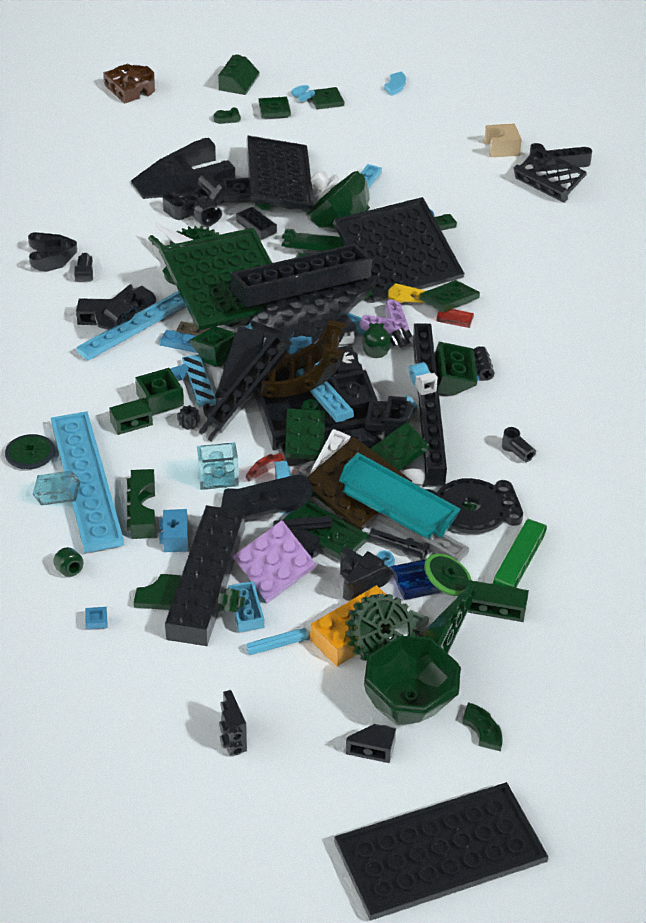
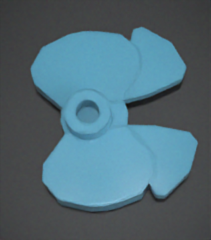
[291,85,315,101]

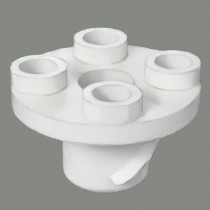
[311,171,339,200]

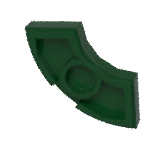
[462,702,503,752]

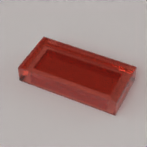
[436,309,474,328]

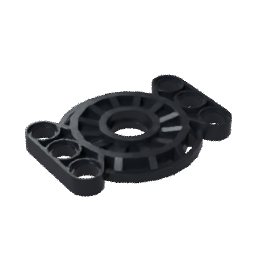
[425,478,523,534]

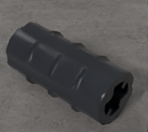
[473,346,495,381]

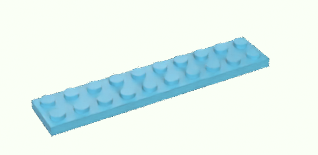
[50,411,124,553]

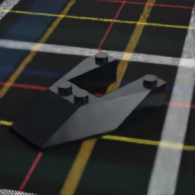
[131,137,236,199]

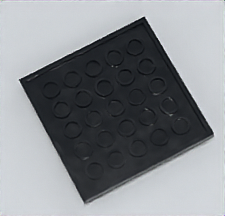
[333,197,465,302]

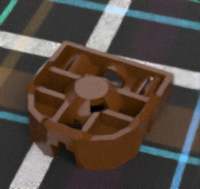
[103,63,155,104]

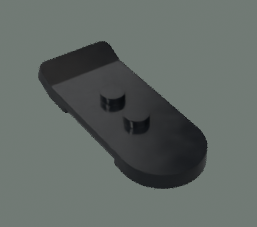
[221,475,313,522]

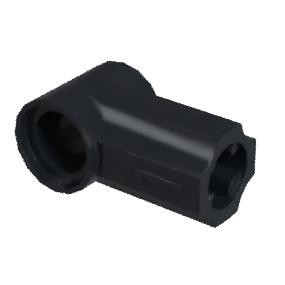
[197,173,229,204]
[74,253,93,281]
[501,427,536,463]

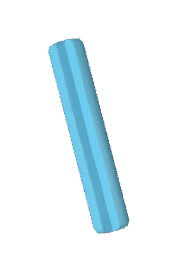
[246,628,308,655]

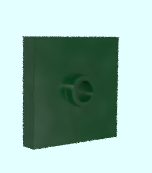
[309,87,345,110]
[258,96,291,118]

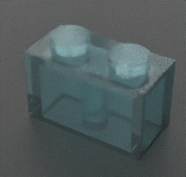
[32,471,81,506]

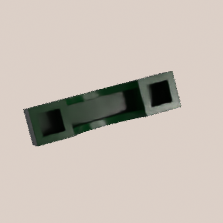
[127,469,156,539]

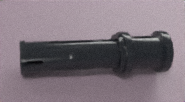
[369,528,430,561]

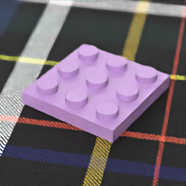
[233,520,317,603]

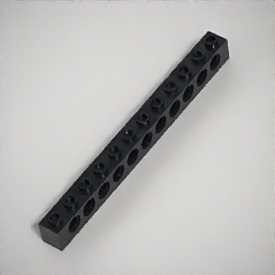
[413,323,447,486]

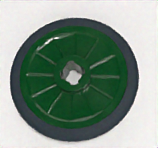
[5,434,55,469]

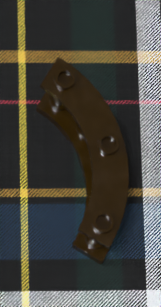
[260,320,347,398]

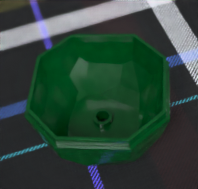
[306,170,370,232]
[364,635,461,725]

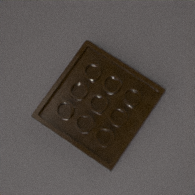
[307,437,412,530]

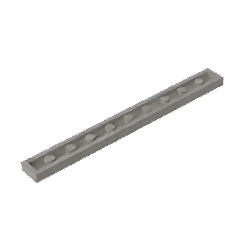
[299,461,469,562]

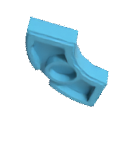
[384,71,406,95]

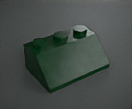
[218,54,260,95]
[434,341,478,396]

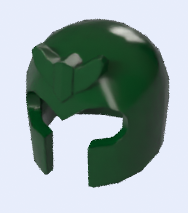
[362,323,391,358]

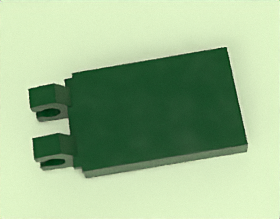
[282,229,344,251]

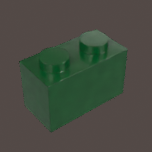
[109,398,153,435]

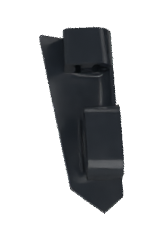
[94,284,156,330]

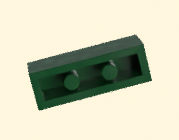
[465,580,529,622]

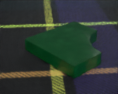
[133,574,181,610]

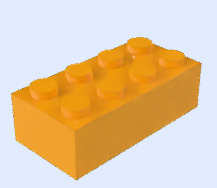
[310,585,386,666]

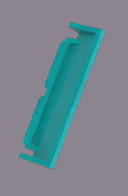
[339,453,461,539]

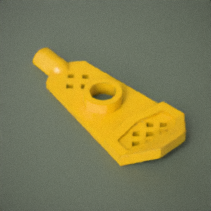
[388,283,425,303]

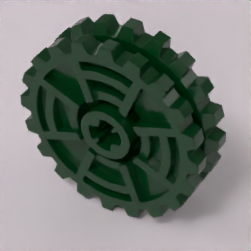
[345,594,416,661]

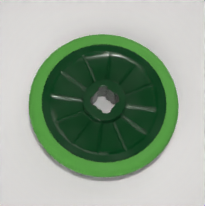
[424,554,472,596]

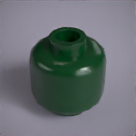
[53,547,84,577]

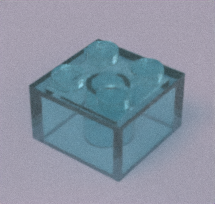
[197,442,239,490]

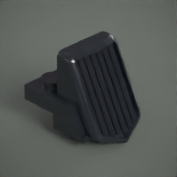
[365,396,414,438]
[340,546,394,601]

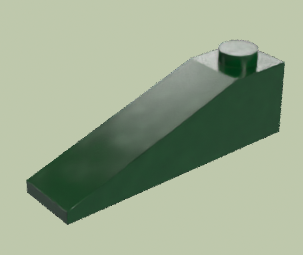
[419,583,476,653]

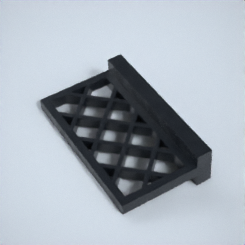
[513,148,587,203]

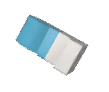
[408,362,438,395]

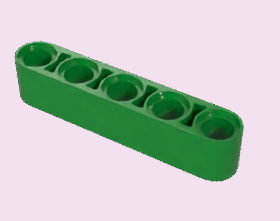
[493,519,547,588]

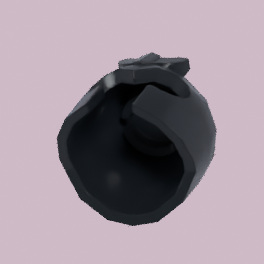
[192,195,222,227]

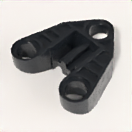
[28,232,78,272]

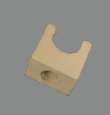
[484,123,522,158]

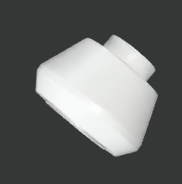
[401,469,426,487]

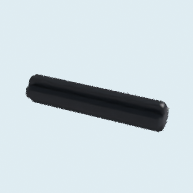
[273,516,332,531]

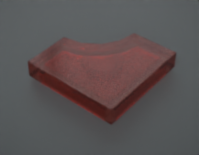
[245,453,284,482]

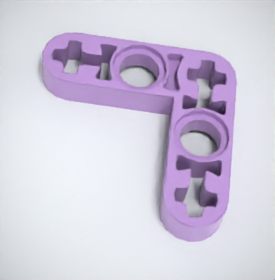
[359,300,409,336]

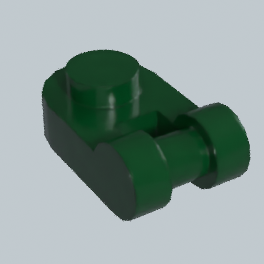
[213,107,241,124]

